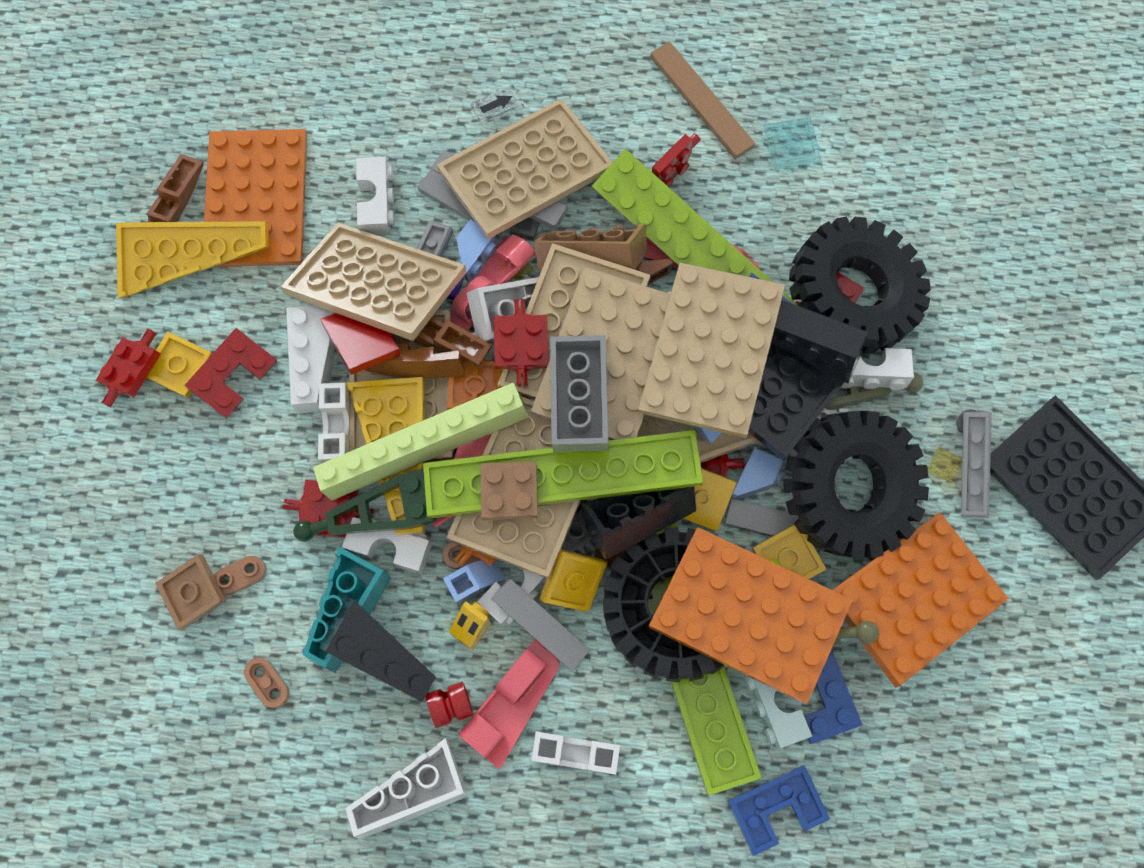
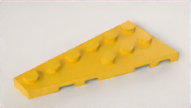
[116,221,269,299]
[346,377,425,535]

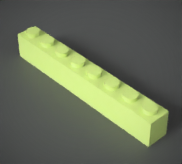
[313,382,529,500]

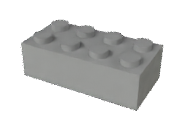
[550,335,609,452]

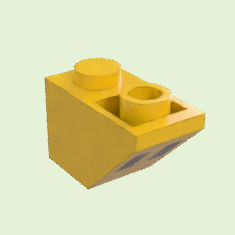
[449,601,492,651]

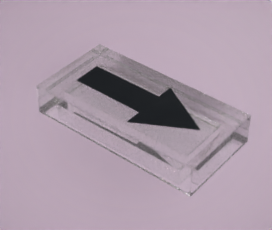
[471,85,524,126]

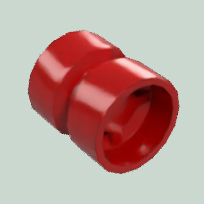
[426,681,474,728]

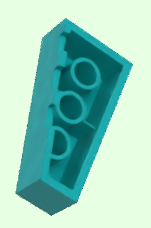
[303,546,392,673]

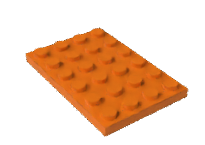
[204,129,307,267]
[833,512,1009,688]
[649,527,853,705]

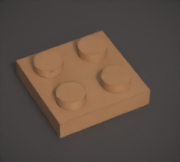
[481,461,538,520]
[155,554,226,630]

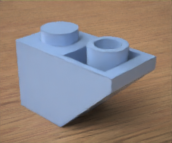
[456,219,497,282]
[443,560,506,606]

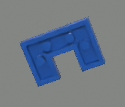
[804,649,863,744]
[727,765,830,856]

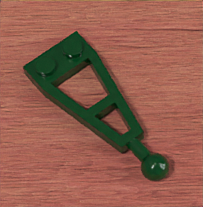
[293,468,436,542]

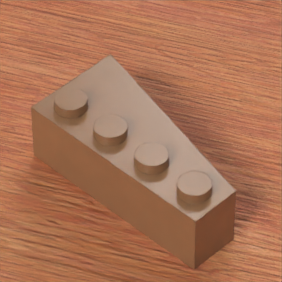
[534,224,648,270]

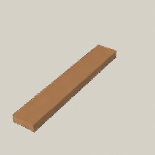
[650,41,755,160]

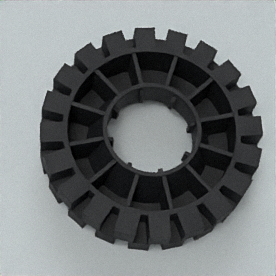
[789,216,931,354]
[783,411,929,559]
[603,527,725,682]

